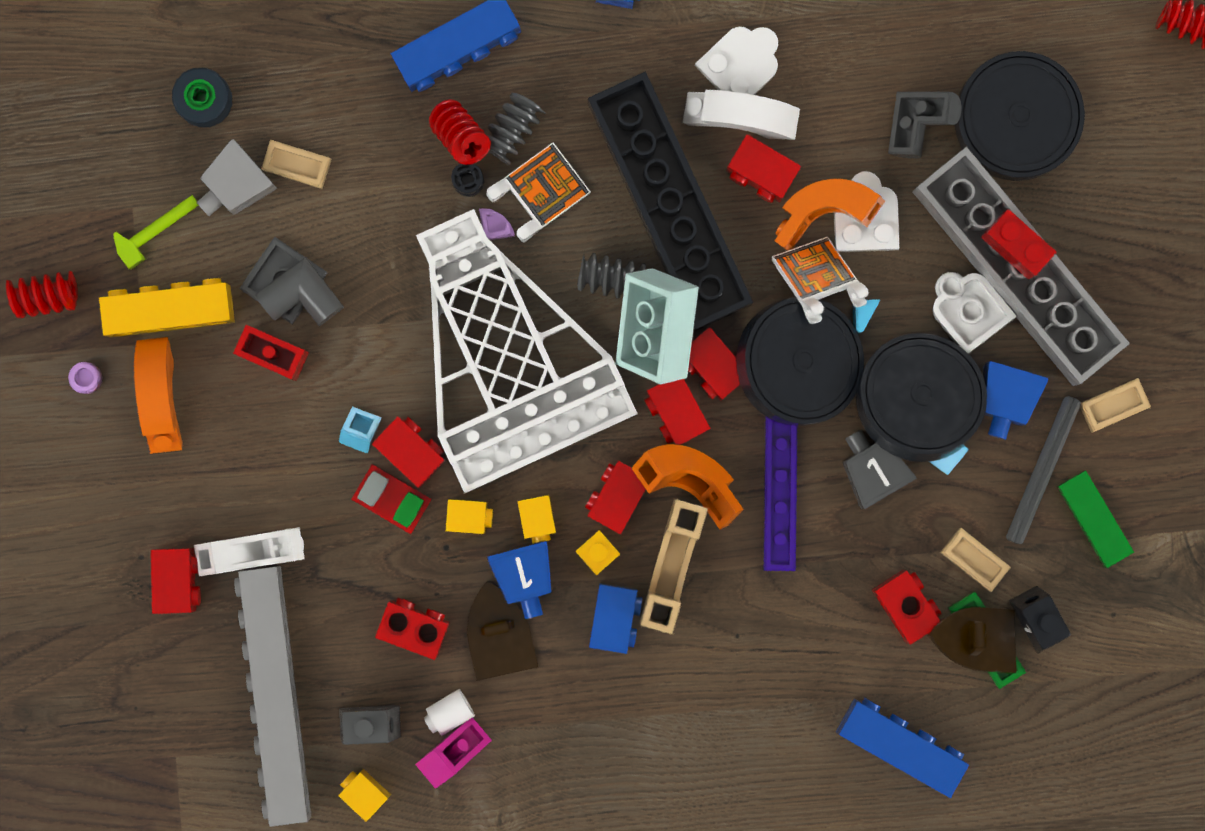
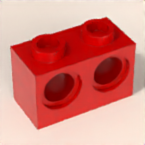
[375,597,450,660]

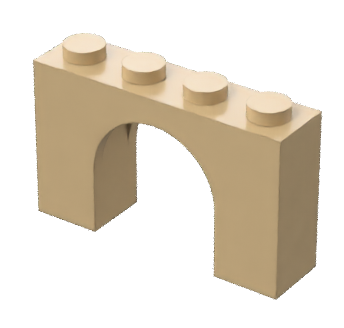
[639,499,708,634]

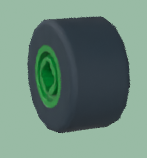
[172,68,232,127]

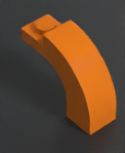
[774,179,885,251]
[134,337,183,454]
[631,444,744,529]

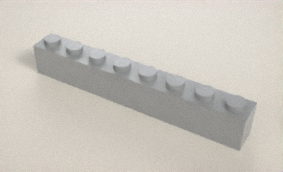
[234,566,312,827]

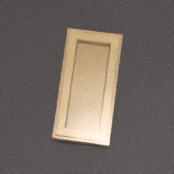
[261,140,332,189]
[1080,378,1151,433]
[940,528,1011,592]

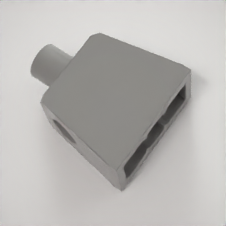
[197,139,277,216]

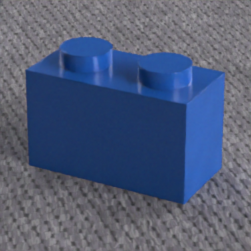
[589,583,642,654]

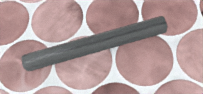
[1006,396,1081,544]

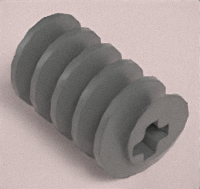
[486,93,546,165]
[577,253,646,299]

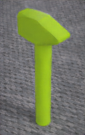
[113,195,199,270]

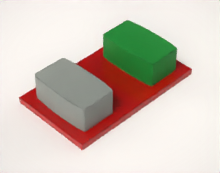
[351,464,432,534]

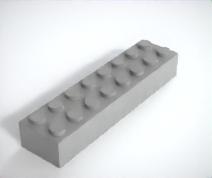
[912,147,1130,386]

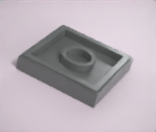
[239,237,328,325]

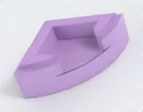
[479,208,515,240]

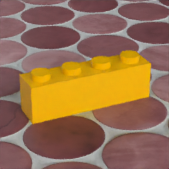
[99,278,235,338]

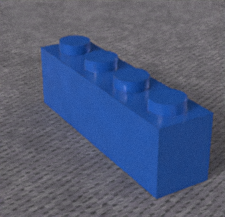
[390,0,521,92]
[836,697,969,798]

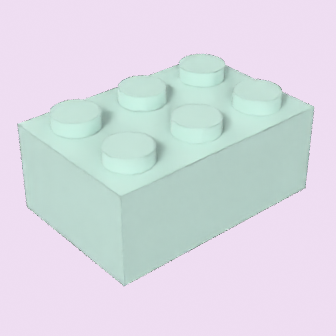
[615,268,699,385]

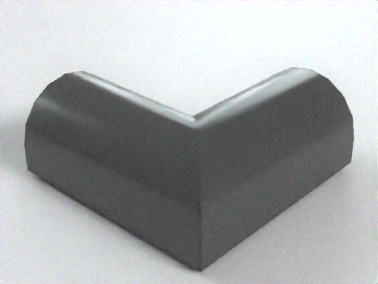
[888,92,962,159]
[255,257,345,327]

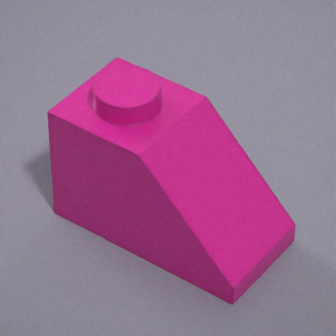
[415,718,492,789]

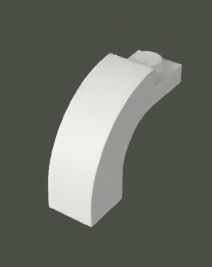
[683,90,800,140]
[194,527,305,576]

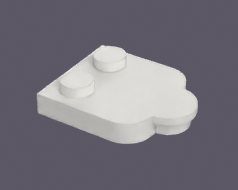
[695,27,778,95]
[834,171,900,252]
[933,272,1016,354]

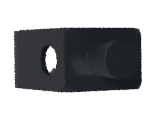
[1009,586,1071,654]

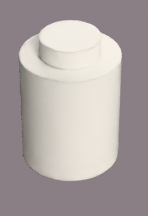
[424,689,475,736]

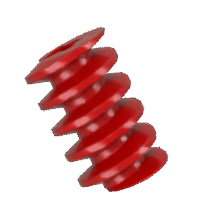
[1155,0,1205,50]
[429,99,491,165]
[6,270,78,319]

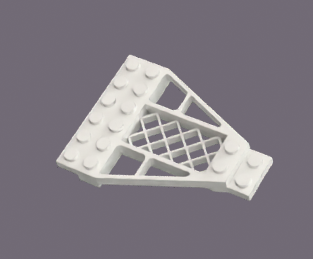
[416,209,638,493]

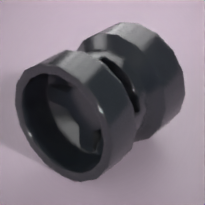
[451,164,484,197]

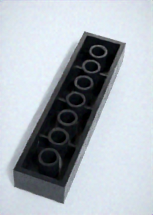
[588,71,753,332]

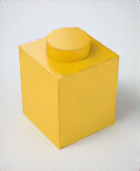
[517,495,556,544]
[446,499,493,534]
[575,530,620,575]
[338,768,391,822]

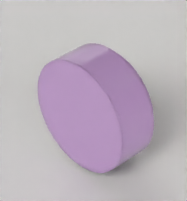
[68,362,102,394]

